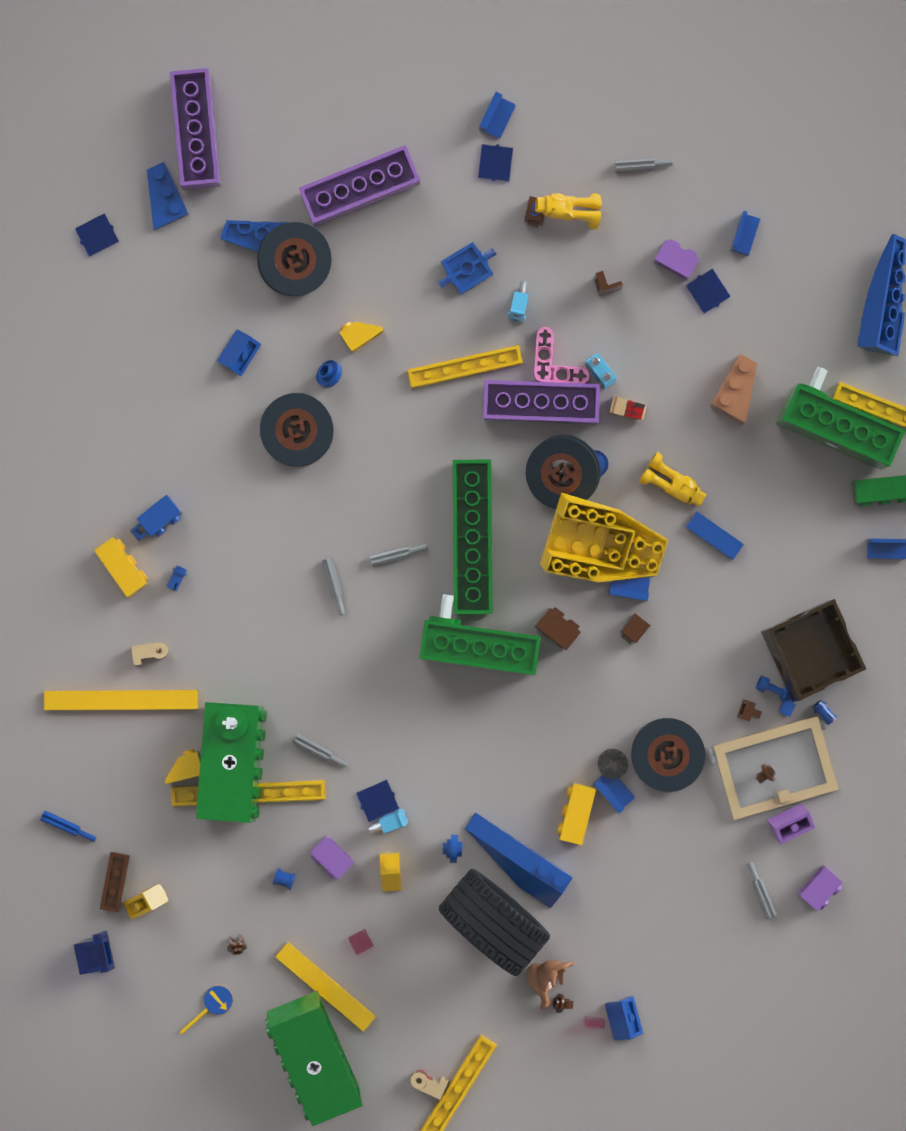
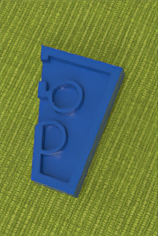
[147,162,189,231]
[220,220,287,253]

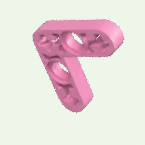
[534,327,590,384]

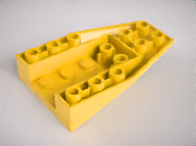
[540,493,668,582]

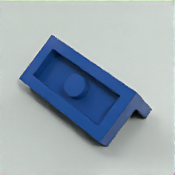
[479,92,516,139]
[730,211,760,256]
[217,329,261,376]
[867,538,906,559]
[608,577,650,601]
[593,769,635,813]
[605,996,643,1041]

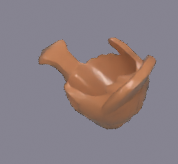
[526,960,574,1010]

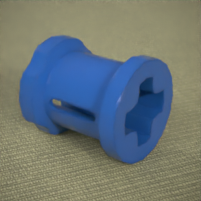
[273,868,296,890]

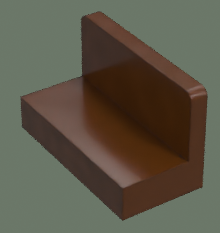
[593,271,624,296]

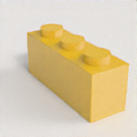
[94,537,148,598]
[556,782,596,845]

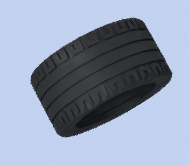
[439,869,550,976]

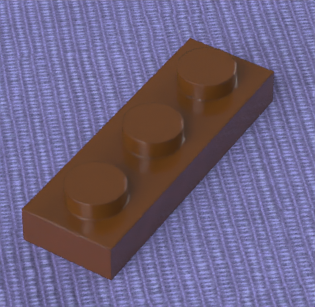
[100,851,130,913]

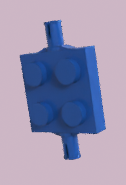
[438,242,497,295]

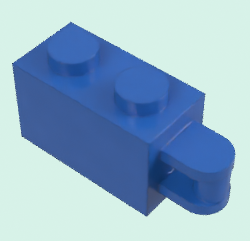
[130,495,183,542]

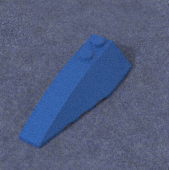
[857,234,906,356]
[465,812,573,908]

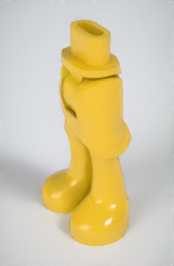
[535,193,602,230]
[638,452,707,507]

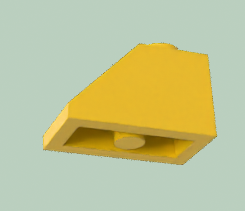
[339,322,384,353]
[165,749,201,784]
[379,852,402,892]
[123,884,168,920]

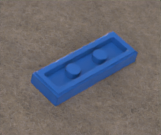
[686,511,744,560]

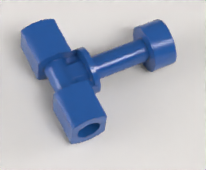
[756,675,795,717]

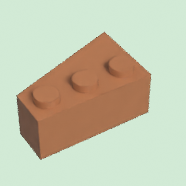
[710,354,757,425]

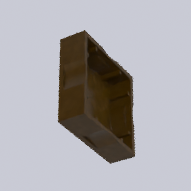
[761,599,866,702]

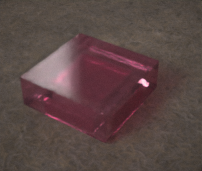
[348,929,374,955]
[585,1016,605,1028]

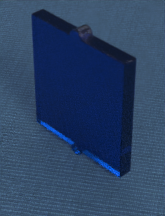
[478,144,513,182]
[75,213,119,257]
[686,268,731,313]
[356,779,400,822]

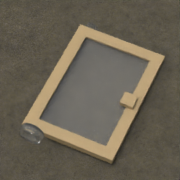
[707,716,838,820]

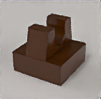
[737,699,762,722]

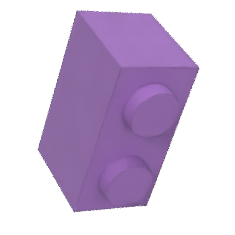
[654,239,700,281]
[767,804,815,844]
[310,835,354,880]
[797,865,843,911]

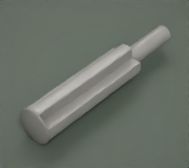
[614,158,673,172]
[370,544,428,567]
[322,558,345,615]
[293,733,347,768]
[747,862,777,919]

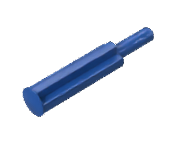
[40,810,96,842]

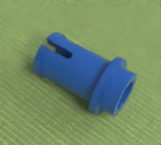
[166,565,187,591]
[813,700,837,725]

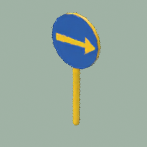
[179,985,233,1035]

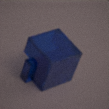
[73,931,115,975]

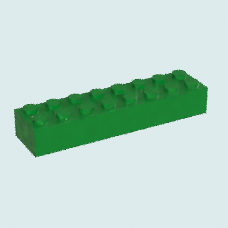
[453,459,493,614]

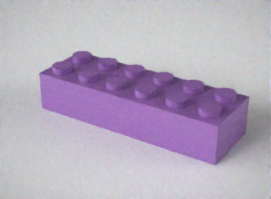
[170,68,221,190]
[299,145,420,227]
[483,380,600,424]

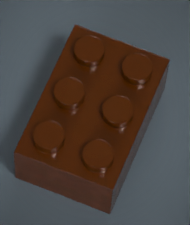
[534,607,581,650]

